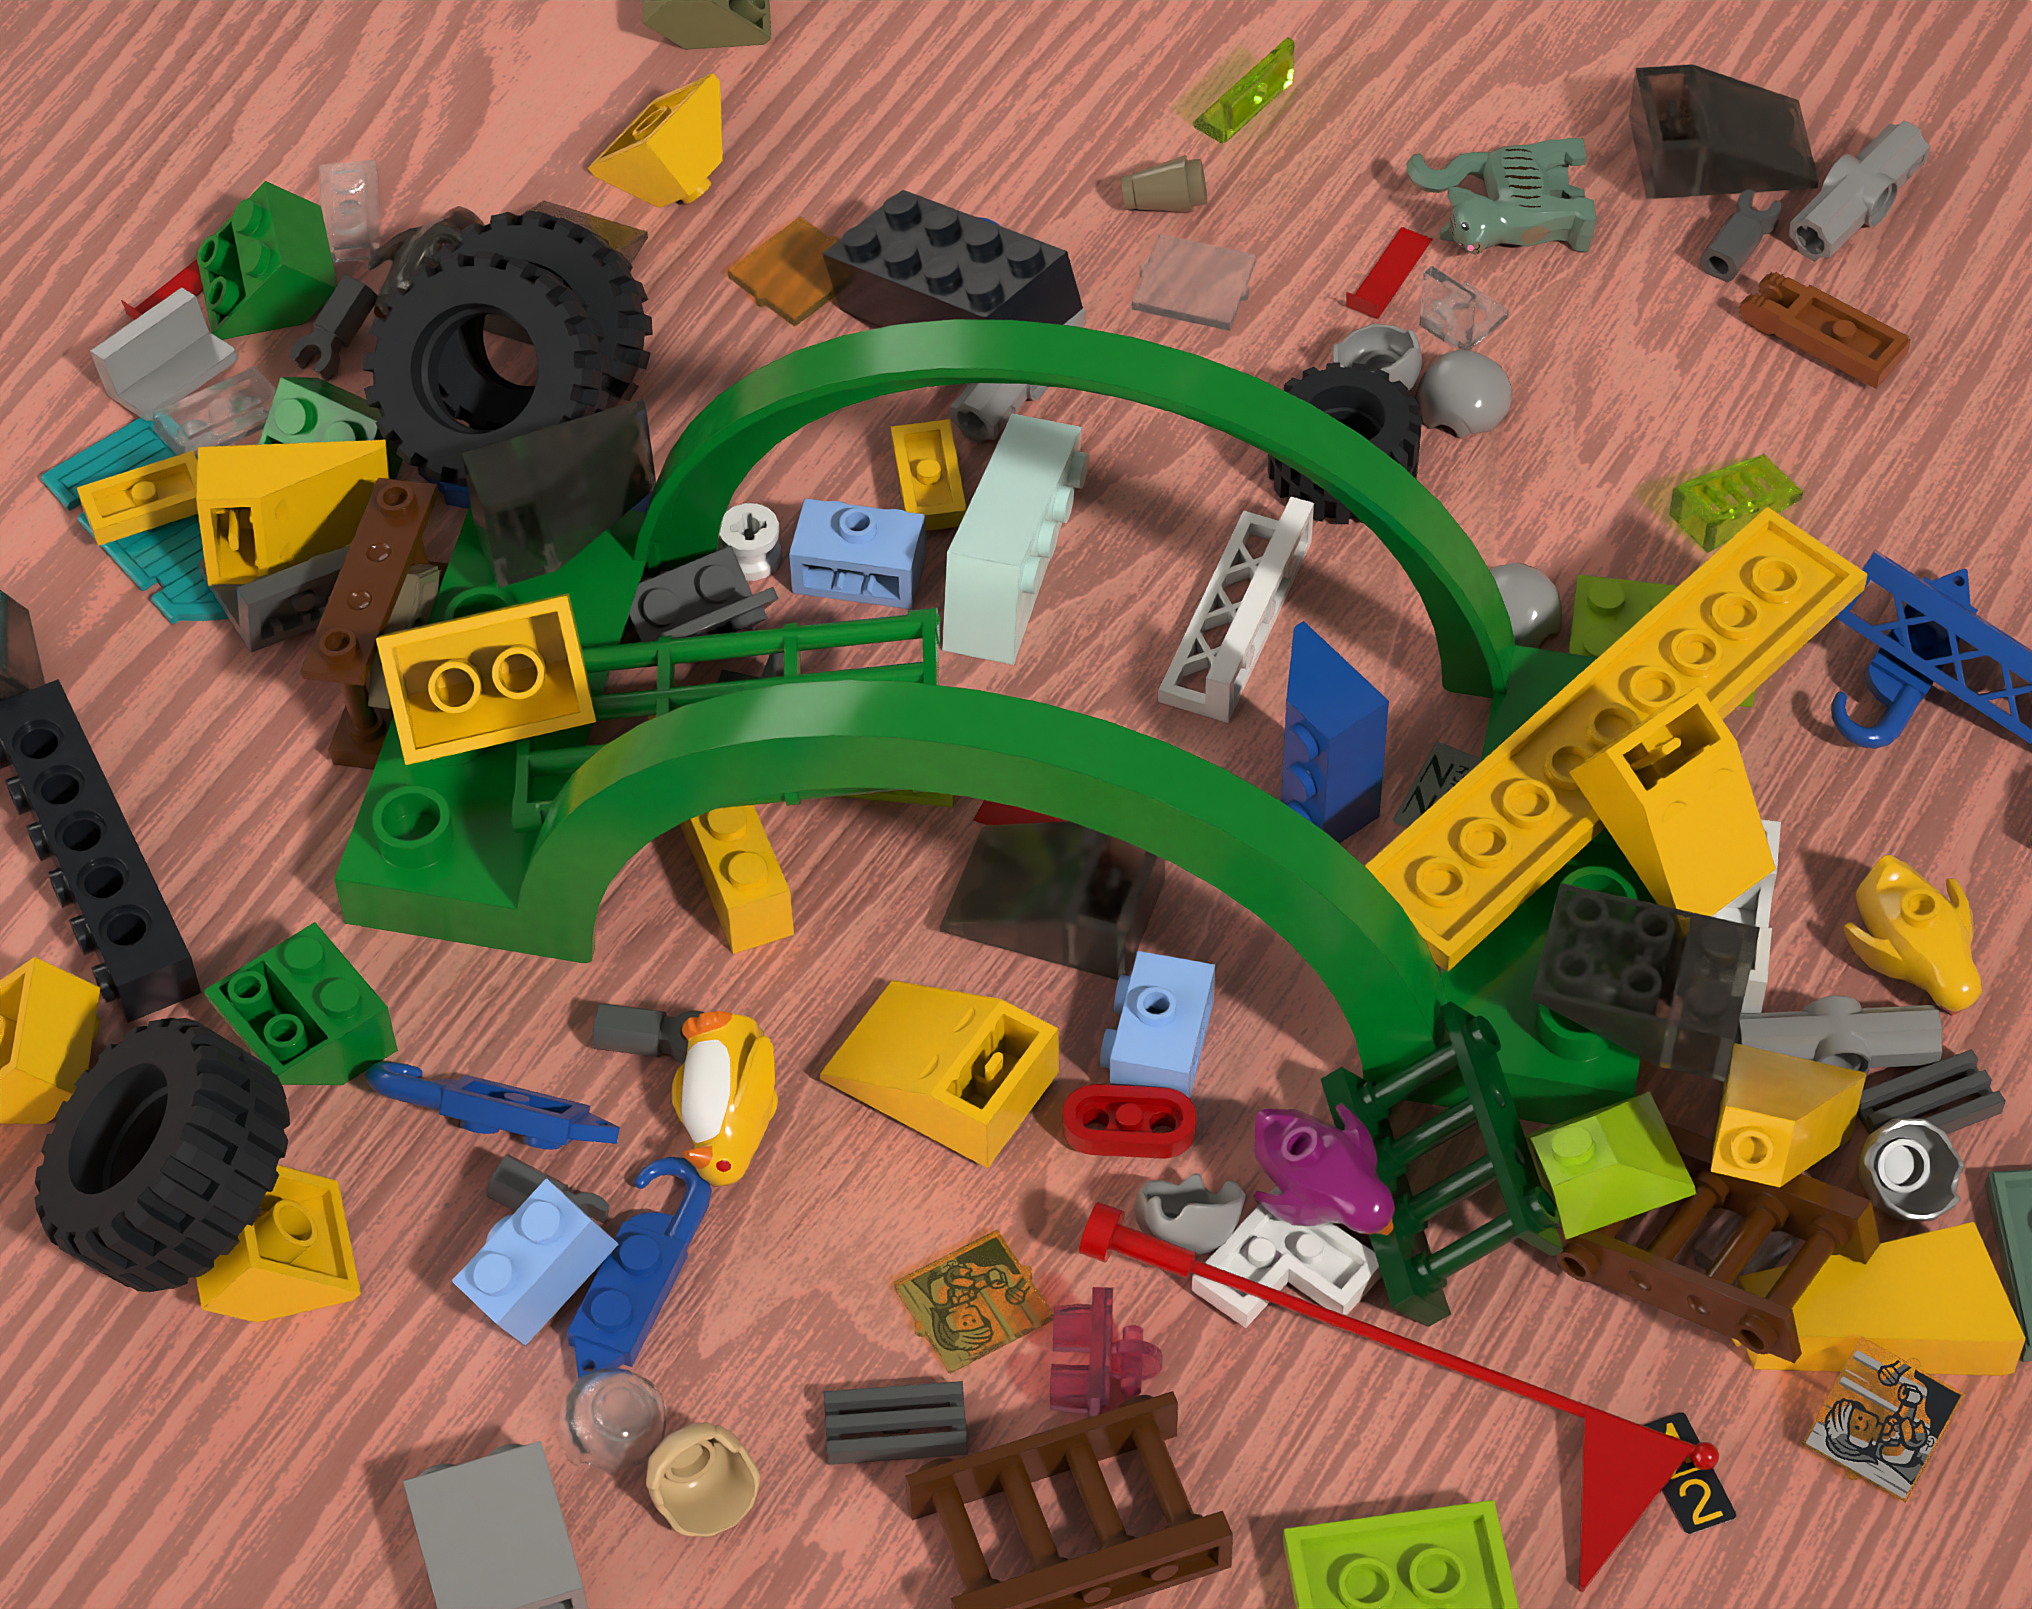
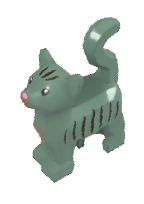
[1406,138,1597,255]

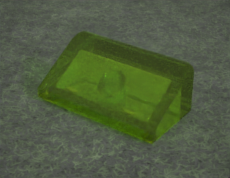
[1193,37,1295,144]

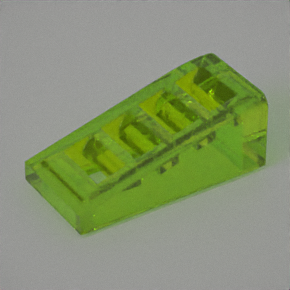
[1669,454,1803,553]

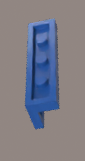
[1835,549,2032,744]

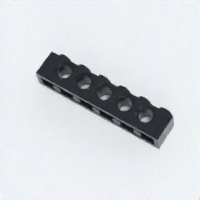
[0,679,202,1023]

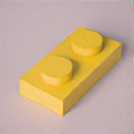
[890,419,967,531]
[77,451,198,546]

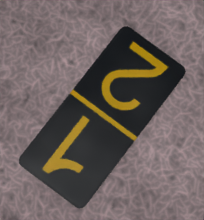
[1643,1413,1736,1534]

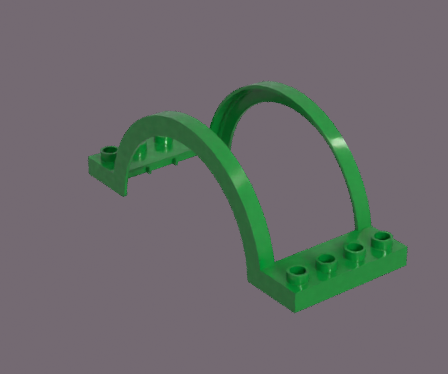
[334,319,1663,1125]

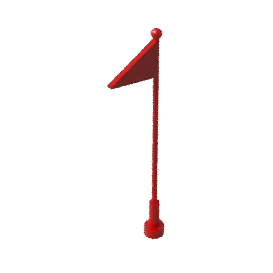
[1079,1202,1719,1592]

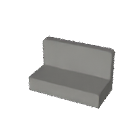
[90,288,238,421]

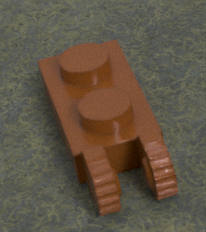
[1738,272,1911,389]

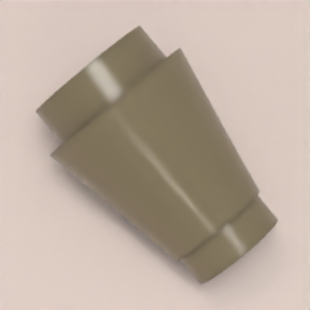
[1121,155,1207,212]

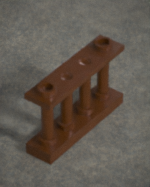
[300,478,449,770]
[1555,1122,1880,1364]
[905,1391,1233,1609]

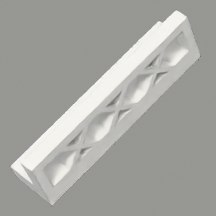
[1158,497,1314,723]

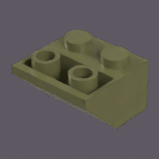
[642,0,771,50]

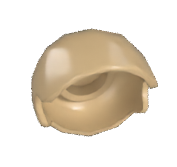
[646,1422,760,1537]

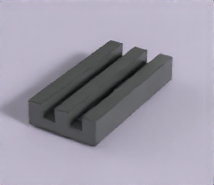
[1857,1049,2006,1135]
[824,1381,968,1465]

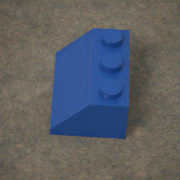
[1281,621,1389,844]

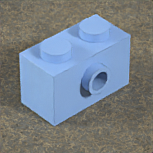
[789,498,927,609]
[1100,951,1215,1099]
[452,1178,619,1346]

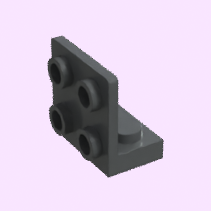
[199,545,351,653]
[627,546,778,643]

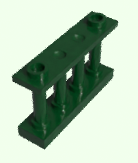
[1320,1001,1564,1327]

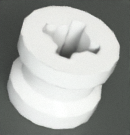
[719,503,782,581]

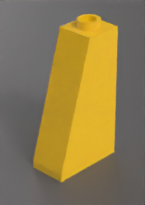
[1711,1043,1866,1187]
[1732,1222,2026,1376]

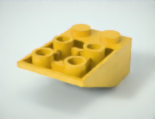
[196,440,389,586]
[1569,686,1776,938]
[820,980,1059,1168]

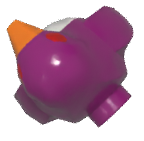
[1253,1103,1395,1236]

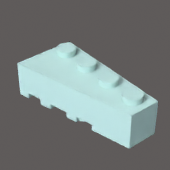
[942,413,1089,665]

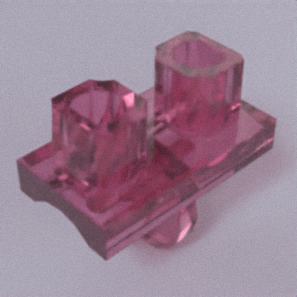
[1050,1287,1163,1418]

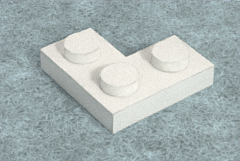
[1192,1186,1382,1328]

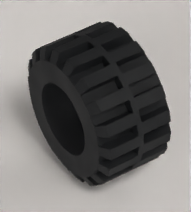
[1267,362,1422,524]

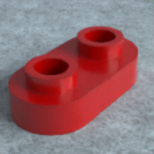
[1062,1084,1197,1159]

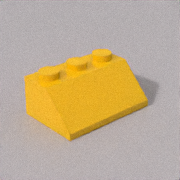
[376,593,596,765]

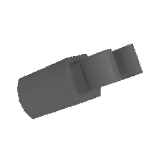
[1701,189,1781,283]
[290,274,379,382]
[593,1003,704,1064]
[486,1155,609,1223]

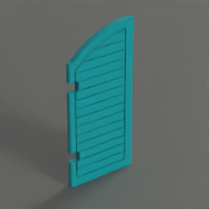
[41,415,229,624]

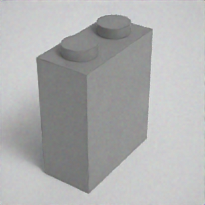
[403,1441,588,1609]

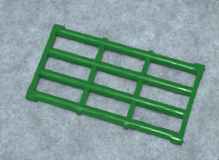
[511,608,941,833]

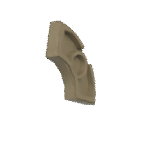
[368,563,440,709]

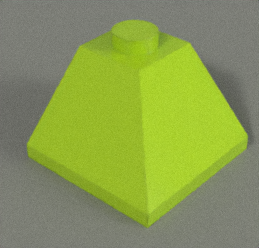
[1525,1091,1696,1240]

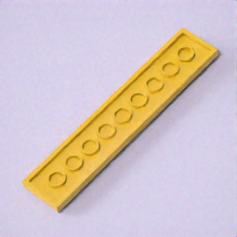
[1365,507,1868,972]

